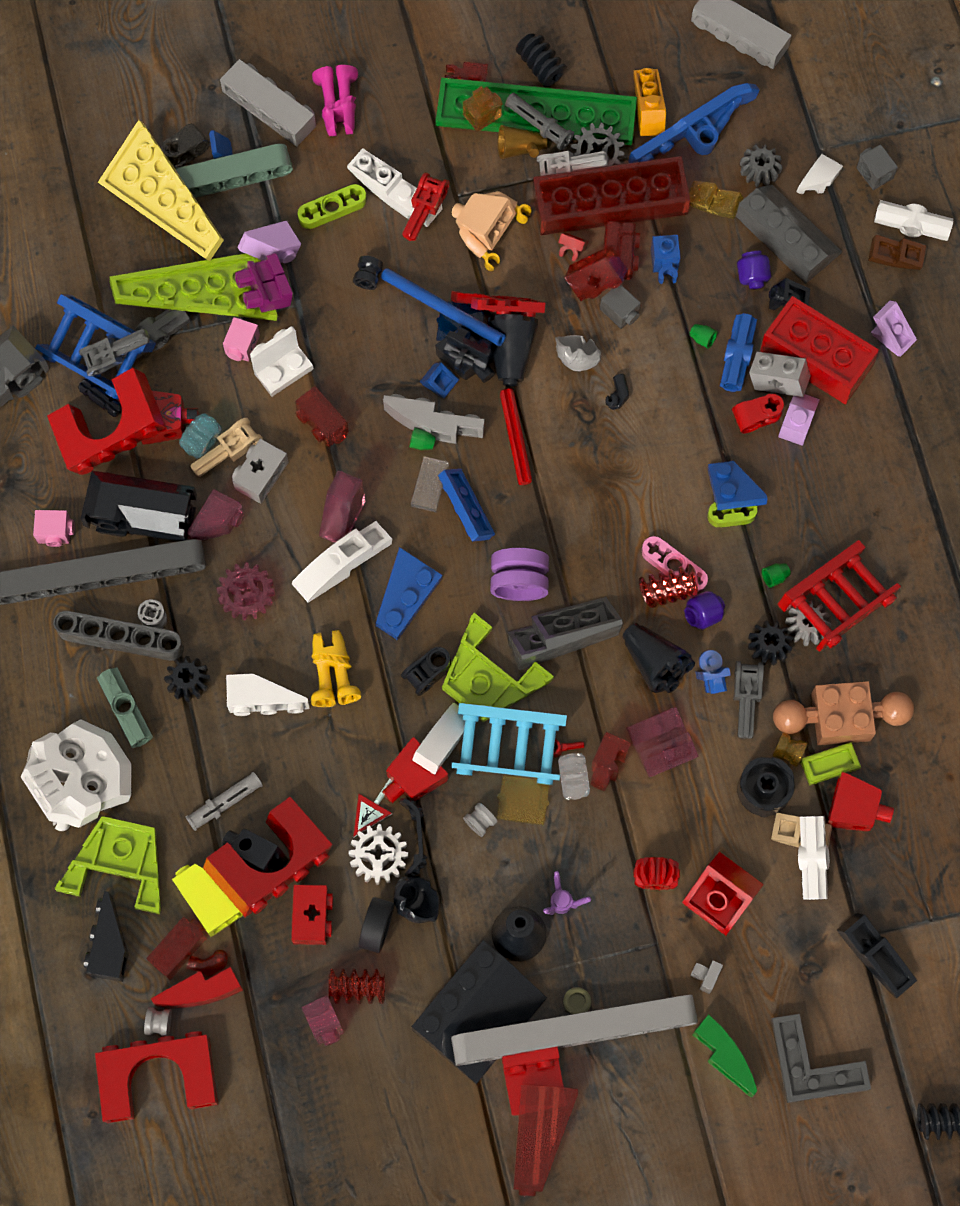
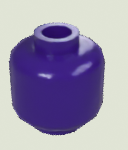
[737,251,771,290]
[684,591,725,630]

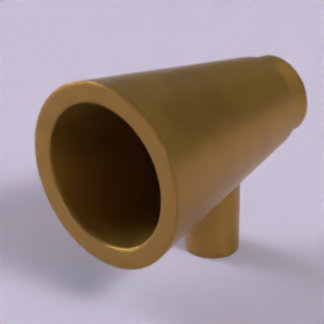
[498,125,547,159]

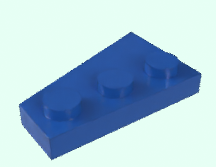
[376,547,443,640]

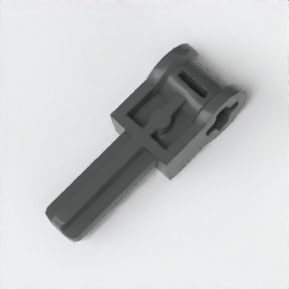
[79,329,150,376]
[733,661,764,739]

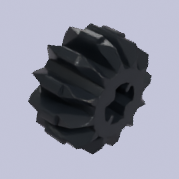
[747,620,793,666]
[164,656,211,702]

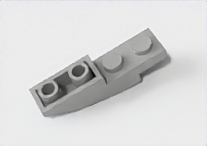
[383,394,485,444]

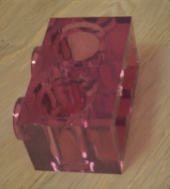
[301,996,344,1046]

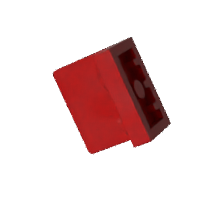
[502,1047,567,1116]

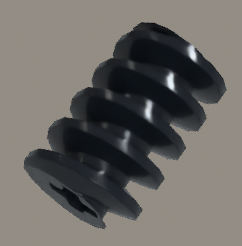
[516,33,567,87]
[917,1103,960,1140]

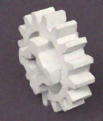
[349,824,408,885]

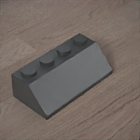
[736,185,842,284]

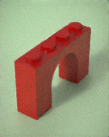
[47,368,166,475]
[203,797,332,918]
[95,1031,218,1124]

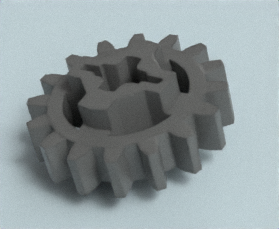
[571,123,625,178]

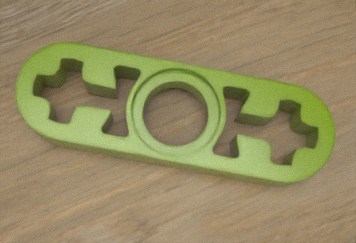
[298,184,366,229]

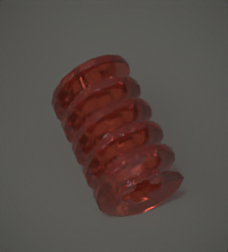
[639,564,698,608]
[329,969,385,1004]

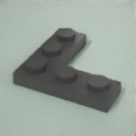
[771,1014,871,1103]

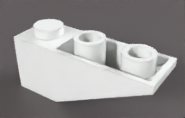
[226,674,310,716]

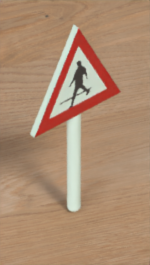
[353,779,392,838]

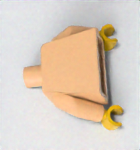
[452,191,531,271]

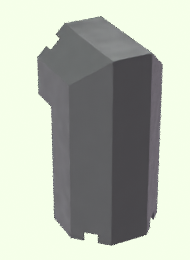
[0,325,49,407]

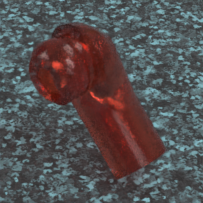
[186,950,228,976]

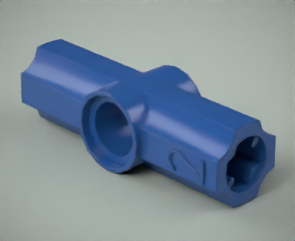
[720,313,757,392]

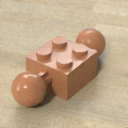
[773,681,914,745]

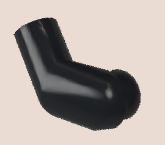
[605,374,630,410]

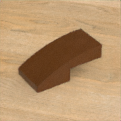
[868,234,926,270]

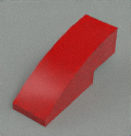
[151,967,243,1008]

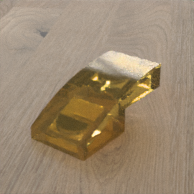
[685,181,744,219]

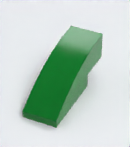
[692,1014,758,1098]

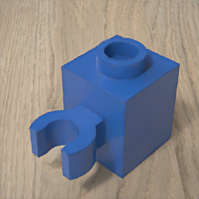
[651,235,680,284]

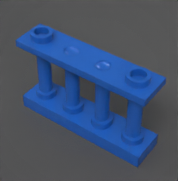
[35,294,156,400]

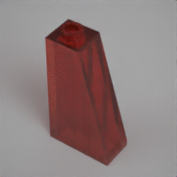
[513,1084,578,1196]

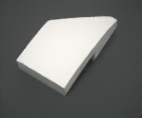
[796,154,843,194]

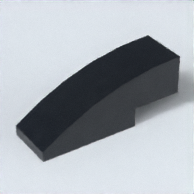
[837,913,918,998]

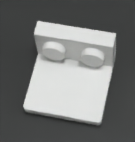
[250,326,314,397]

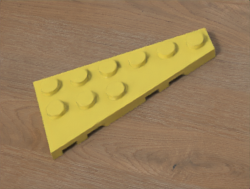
[98,120,224,261]

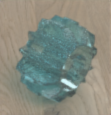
[179,413,222,459]

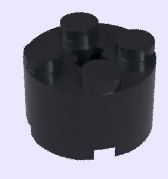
[737,757,795,818]

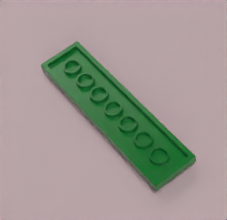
[436,78,637,145]

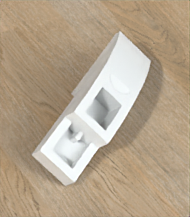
[347,148,442,227]
[292,521,392,603]

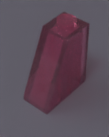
[319,470,365,543]

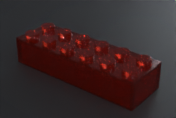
[532,156,691,235]

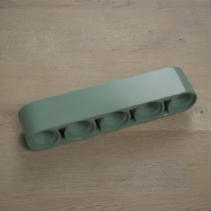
[175,144,293,198]

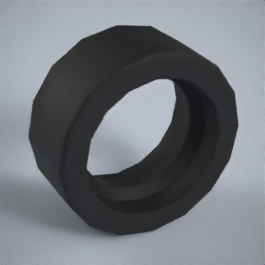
[359,897,394,953]

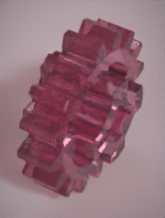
[217,562,275,621]

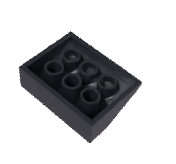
[411,940,547,1084]

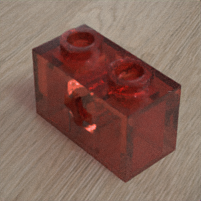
[564,245,628,301]

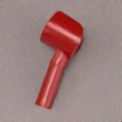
[553,740,584,758]

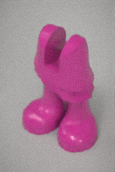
[312,65,358,136]

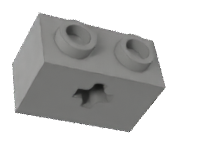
[749,352,811,397]
[232,439,289,504]

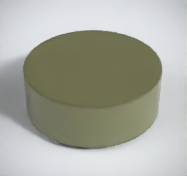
[563,987,591,1015]

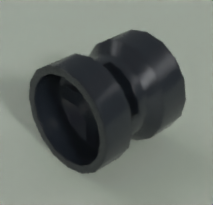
[353,255,383,290]

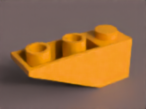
[634,68,666,136]

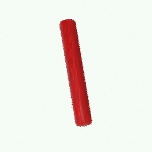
[500,388,532,485]

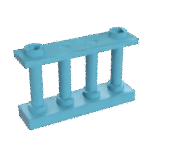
[451,703,567,785]

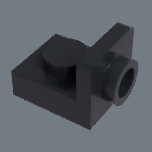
[769,278,810,311]

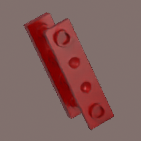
[777,540,901,652]

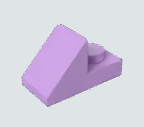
[871,301,917,357]

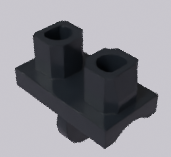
[443,327,492,372]

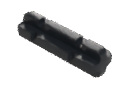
[78,379,122,417]

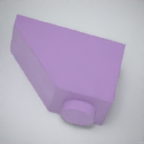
[238,221,301,263]
[778,394,820,445]

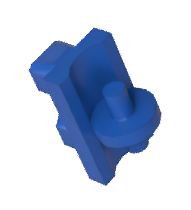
[695,650,730,694]

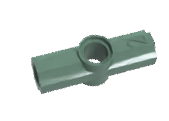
[97,667,153,748]

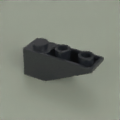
[84,891,129,982]

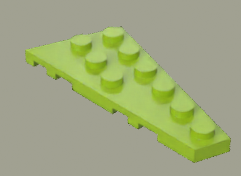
[109,253,278,321]

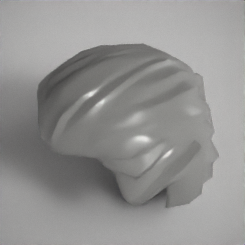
[555,335,602,371]

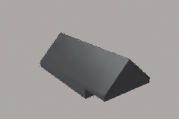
[508,597,623,671]

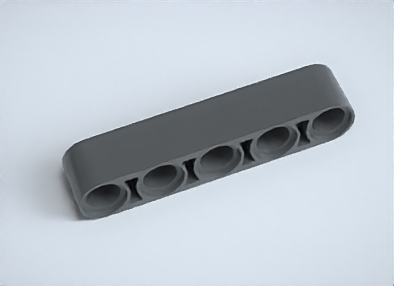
[53,611,184,661]

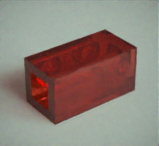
[295,386,349,447]
[146,916,207,980]

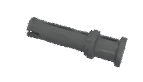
[505,93,574,150]

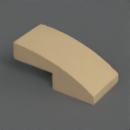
[771,813,832,847]

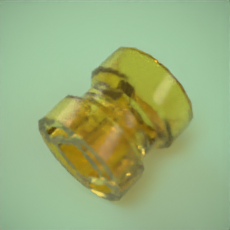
[772,732,808,767]

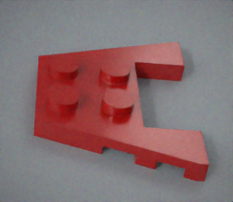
[451,291,545,317]

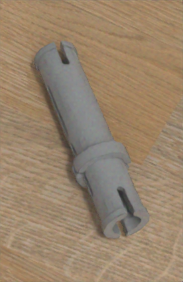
[185,772,263,831]

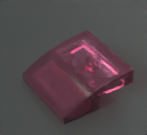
[626,707,699,777]

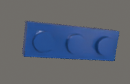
[438,469,495,542]

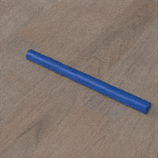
[381,268,505,346]

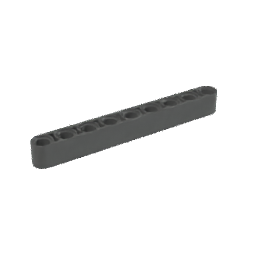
[0,539,206,605]

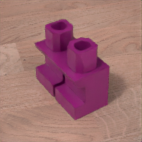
[235,253,293,313]

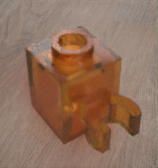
[463,86,503,132]

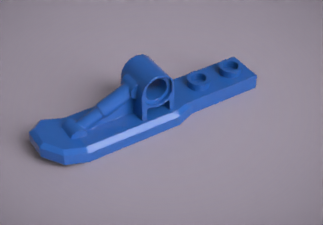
[628,83,760,169]

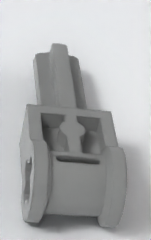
[536,151,608,184]

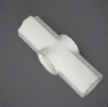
[874,200,953,241]
[798,816,830,900]

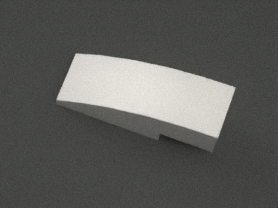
[412,703,465,775]

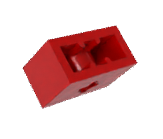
[291,885,333,945]

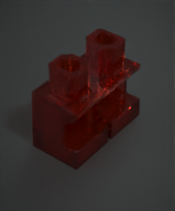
[590,732,631,792]

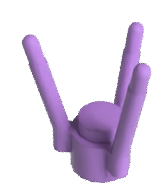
[543,871,591,915]

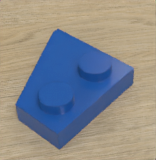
[708,461,767,510]

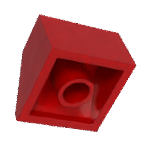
[682,852,764,936]

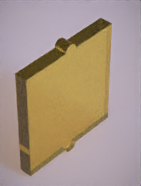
[497,775,549,826]

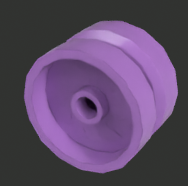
[490,548,549,601]

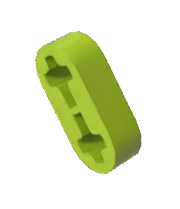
[707,502,757,527]

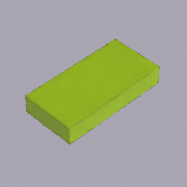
[800,742,861,786]

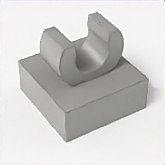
[691,961,723,994]

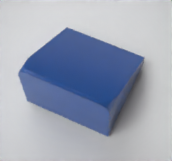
[209,130,233,159]
[420,362,459,399]

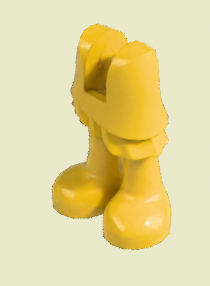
[311,630,361,707]

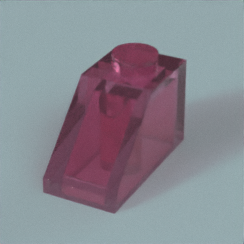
[187,489,244,541]

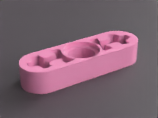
[642,536,708,594]

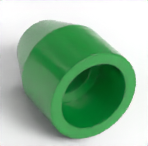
[690,324,718,349]
[409,427,436,450]
[762,563,791,588]

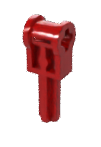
[402,172,450,241]

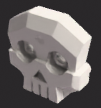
[21,720,131,831]

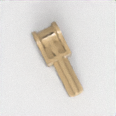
[191,418,263,477]

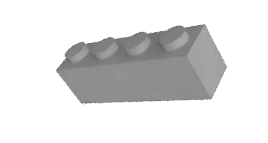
[691,0,792,69]
[220,59,316,147]

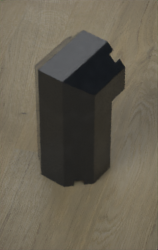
[80,470,197,541]

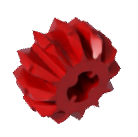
[633,857,680,891]

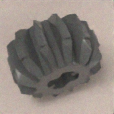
[740,144,782,188]

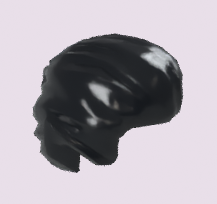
[394,876,440,923]

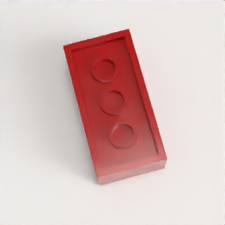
[760,296,879,405]

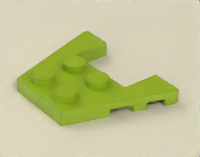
[442,613,554,722]
[55,816,161,914]

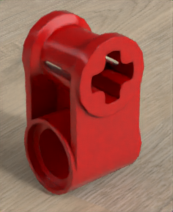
[732,393,784,434]

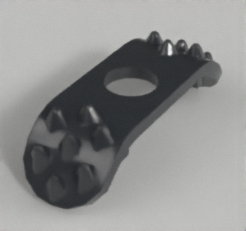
[399,798,428,877]

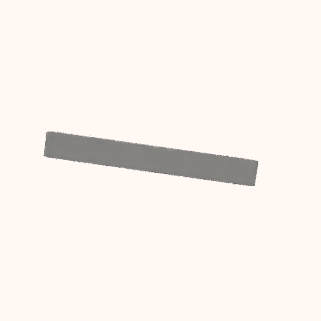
[451,995,698,1066]

